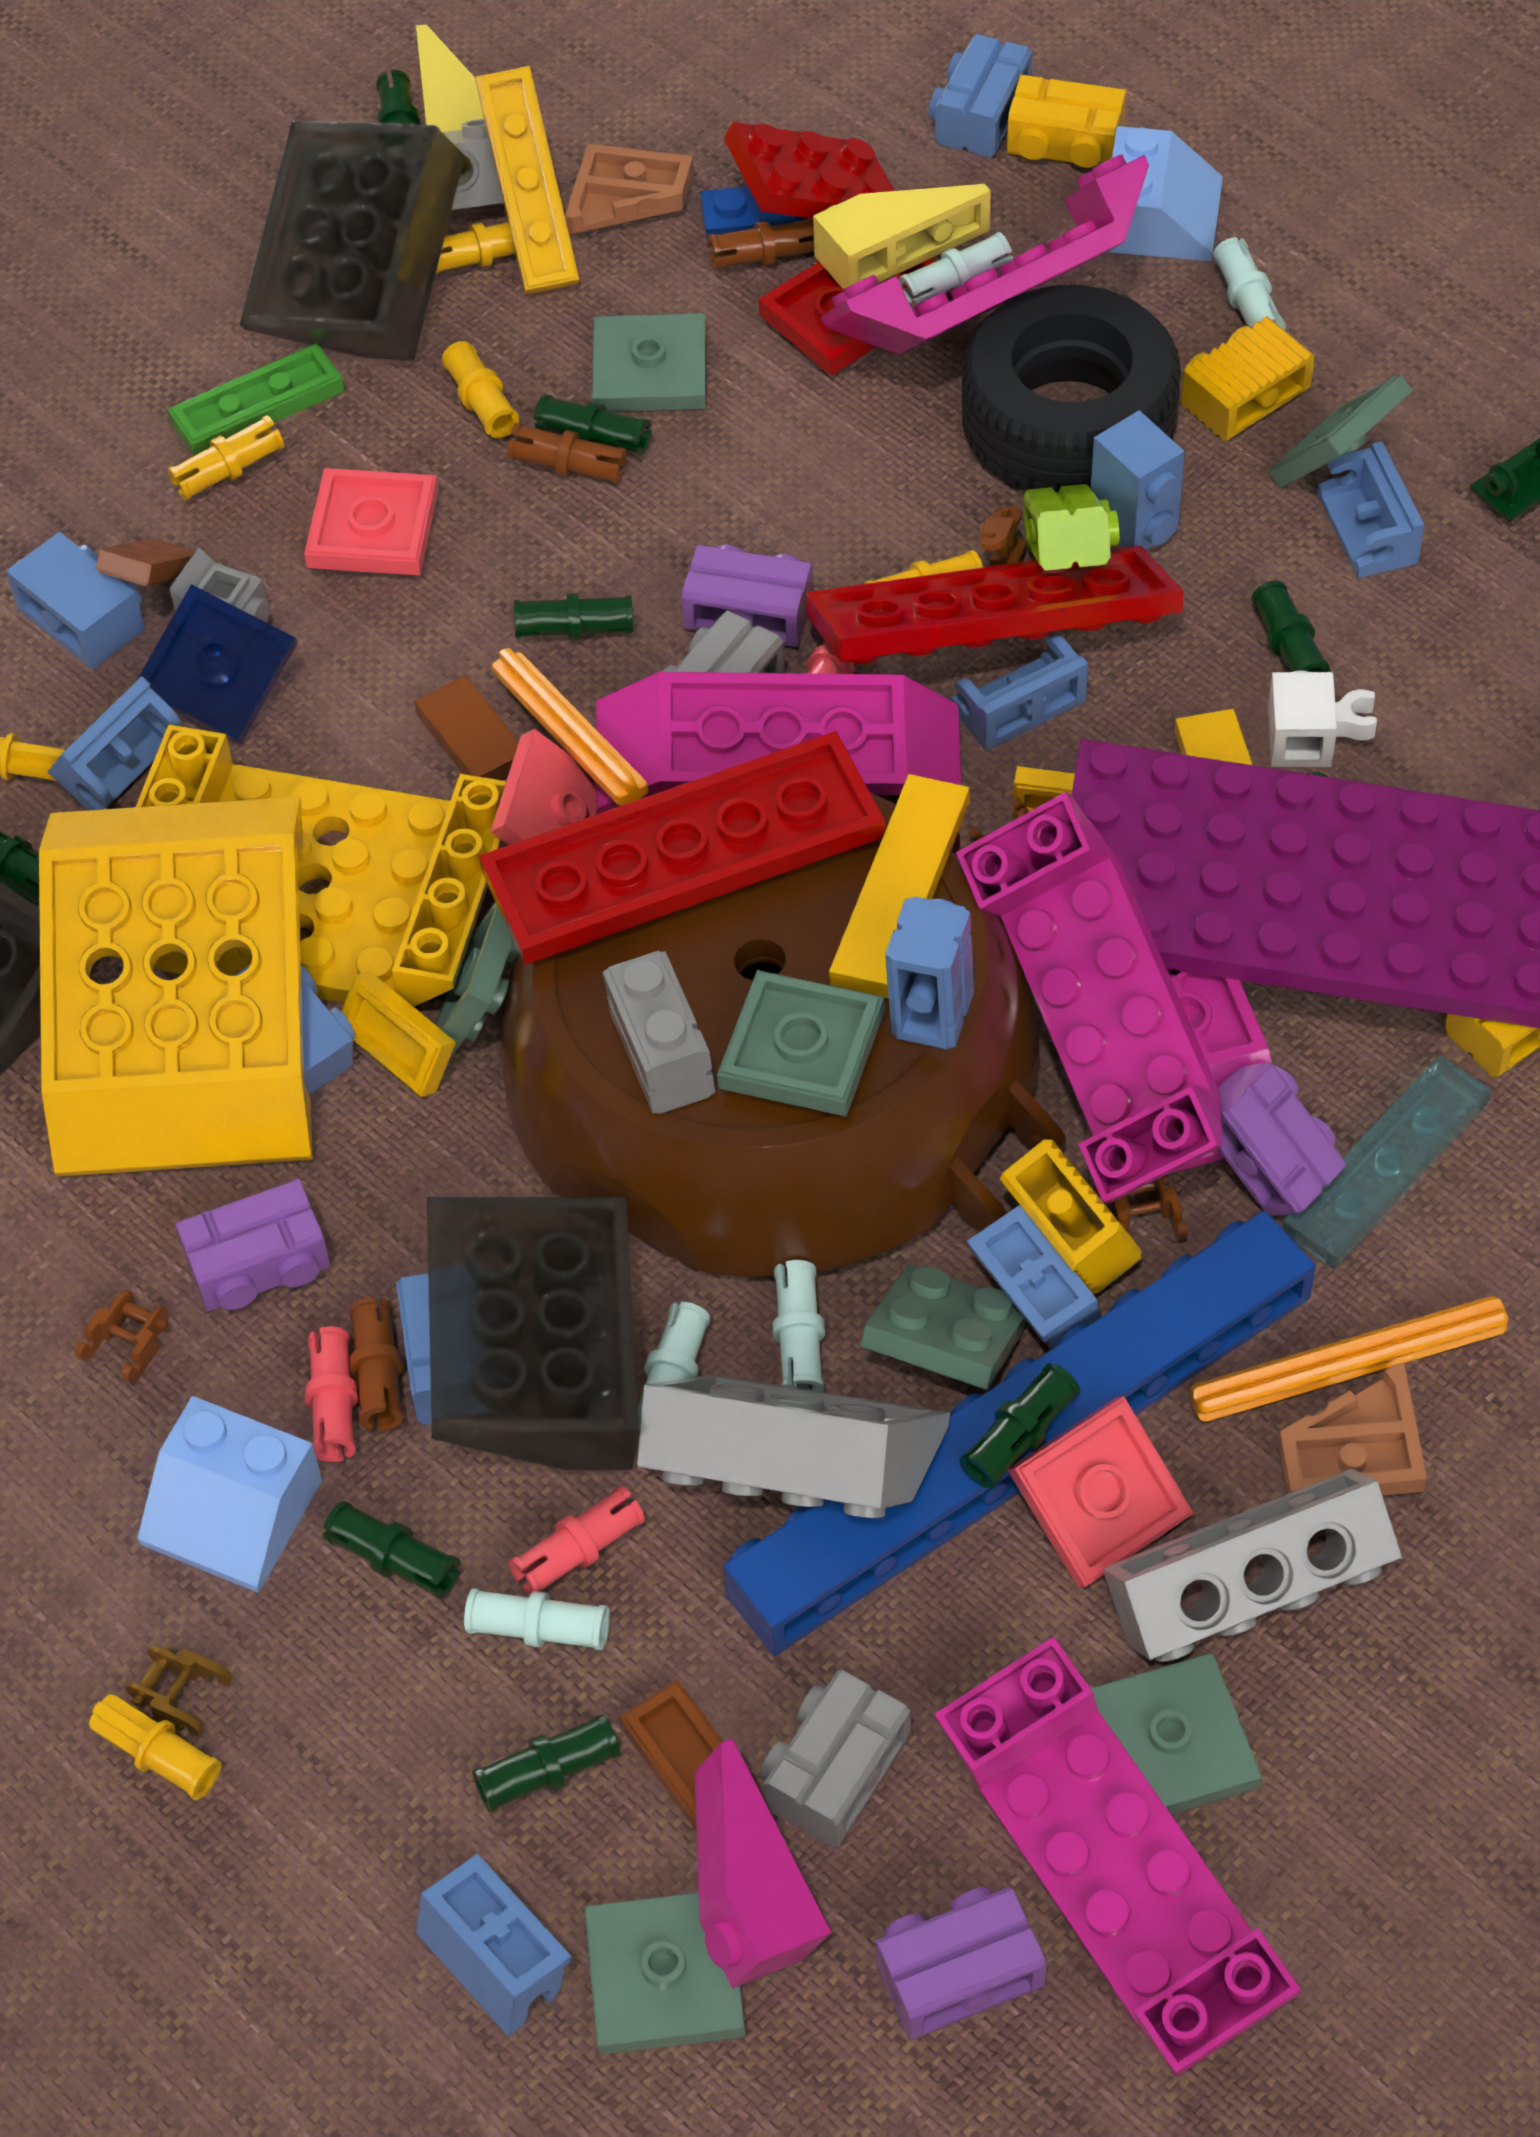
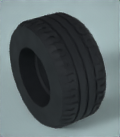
[962,285,1181,493]

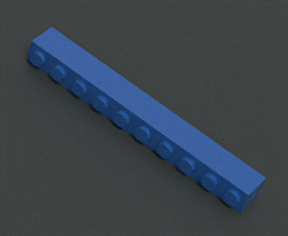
[723,1210,1316,1657]

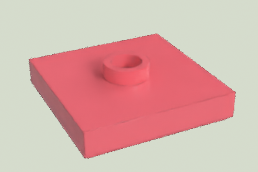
[304,468,439,576]
[491,729,596,845]
[1008,1396,1194,1587]

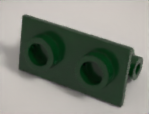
[1469,438,1540,522]

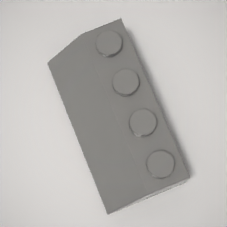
[637,1374,950,1518]

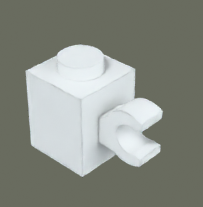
[1268,671,1377,767]

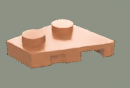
[565,144,694,234]
[1278,1364,1427,1496]

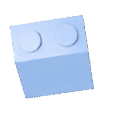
[1107,126,1223,262]
[137,1396,322,1593]

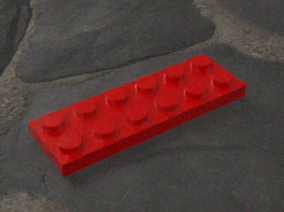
[805,545,1183,664]
[479,731,886,965]

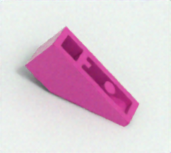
[695,1738,832,1989]

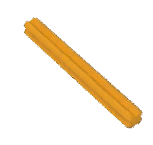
[492,648,648,805]
[1190,1296,1509,1422]

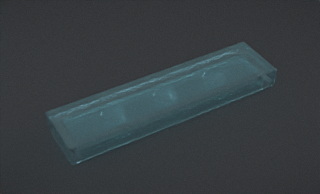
[1282,1055,1492,1269]

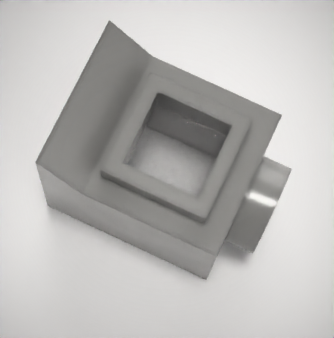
[170,547,270,652]

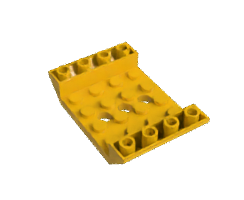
[136,724,506,1007]
[39,797,313,1177]

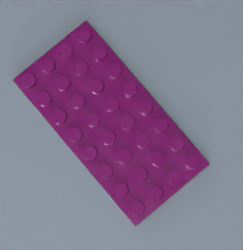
[1071,739,1540,1028]

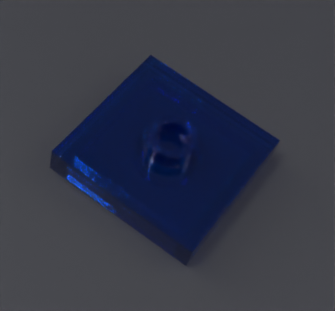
[137,584,298,745]

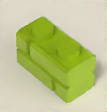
[1022,484,1120,571]

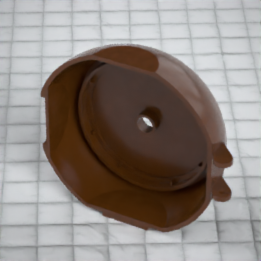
[501,793,1066,1277]

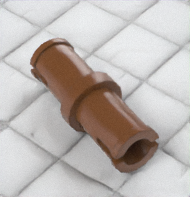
[707,218,814,270]
[507,423,627,484]
[349,1297,403,1432]

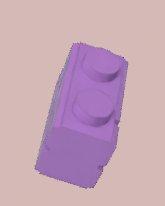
[681,545,814,648]
[1218,1062,1346,1216]
[175,1179,331,1312]
[875,1887,1047,2040]

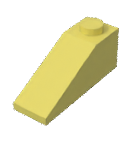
[416,24,484,174]
[813,184,991,289]

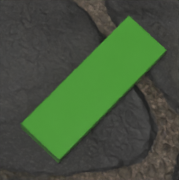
[167,343,345,456]

